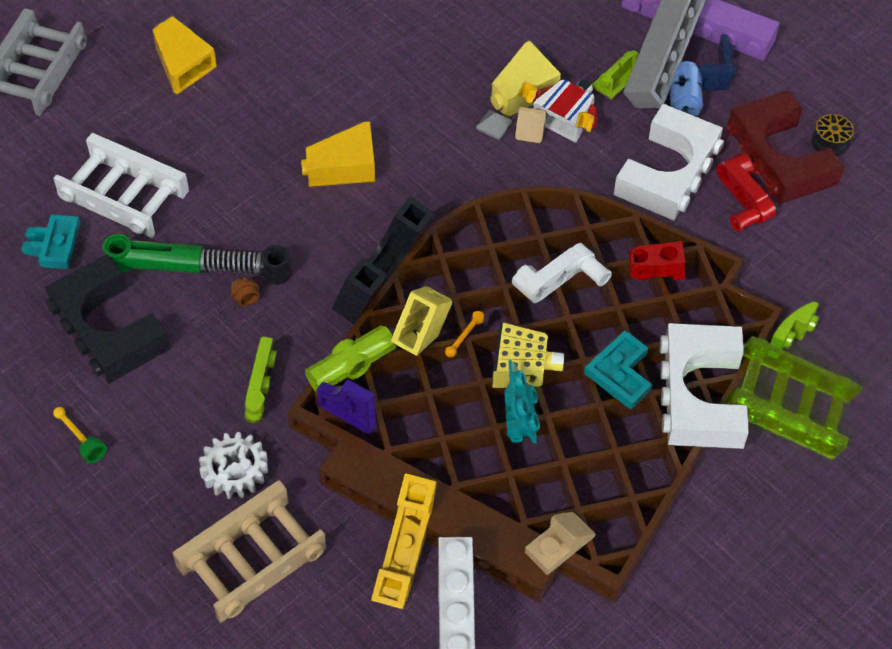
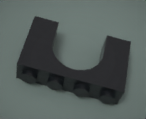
[331,196,434,324]
[45,254,171,384]

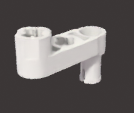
[512,243,612,303]

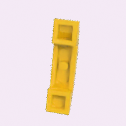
[371,473,437,609]

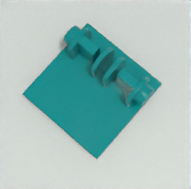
[504,360,540,444]

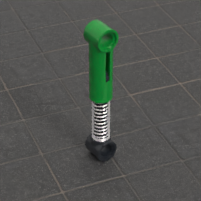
[102,234,292,285]

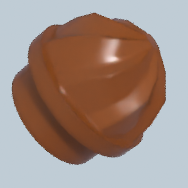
[231,276,260,307]

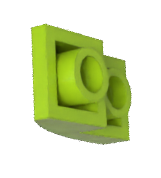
[768,301,820,357]

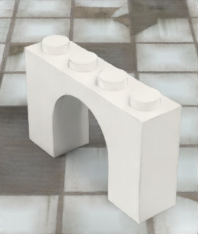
[614,104,724,220]
[660,323,749,449]
[438,537,475,649]

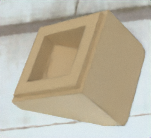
[515,107,546,143]

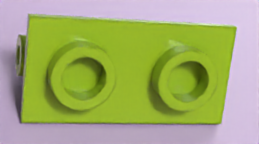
[592,50,639,100]

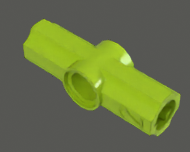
[305,325,396,392]

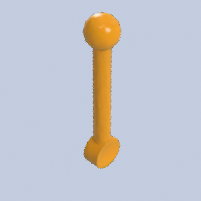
[445,311,484,358]

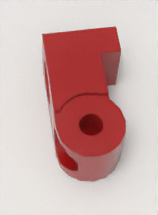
[628,241,685,281]

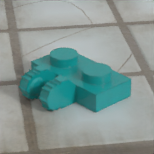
[21,215,81,269]

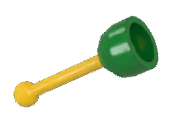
[53,407,107,464]

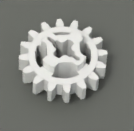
[199,432,268,499]

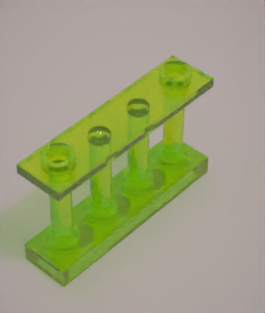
[723,336,863,460]

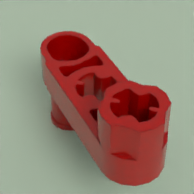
[717,153,776,232]

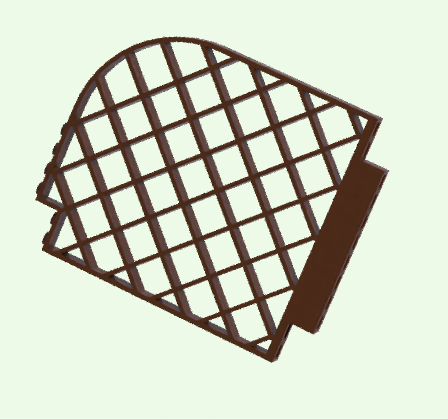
[287,186,782,603]

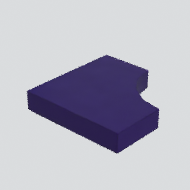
[317,379,376,434]

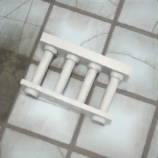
[53,133,189,238]

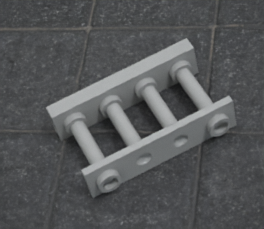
[0,8,87,116]

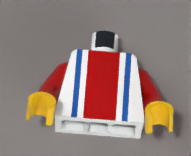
[517,80,598,143]

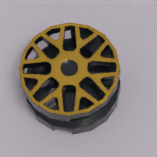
[812,114,854,157]

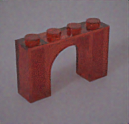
[727,90,844,205]

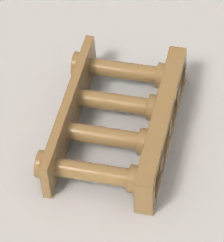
[172,480,326,623]

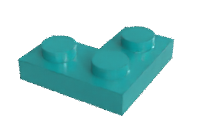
[584,330,652,410]

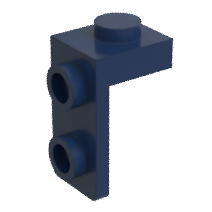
[699,34,736,91]

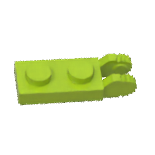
[245,336,277,424]

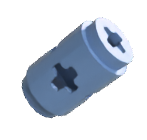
[670,61,703,117]

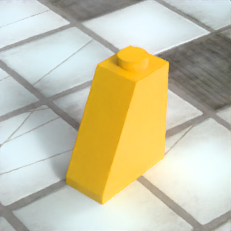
[152,16,217,95]
[301,121,375,187]

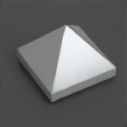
[476,109,513,140]

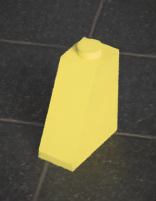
[491,41,561,118]

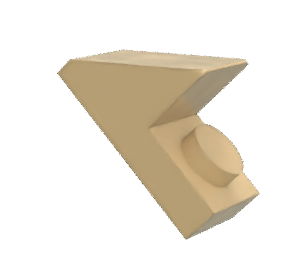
[525,512,595,575]

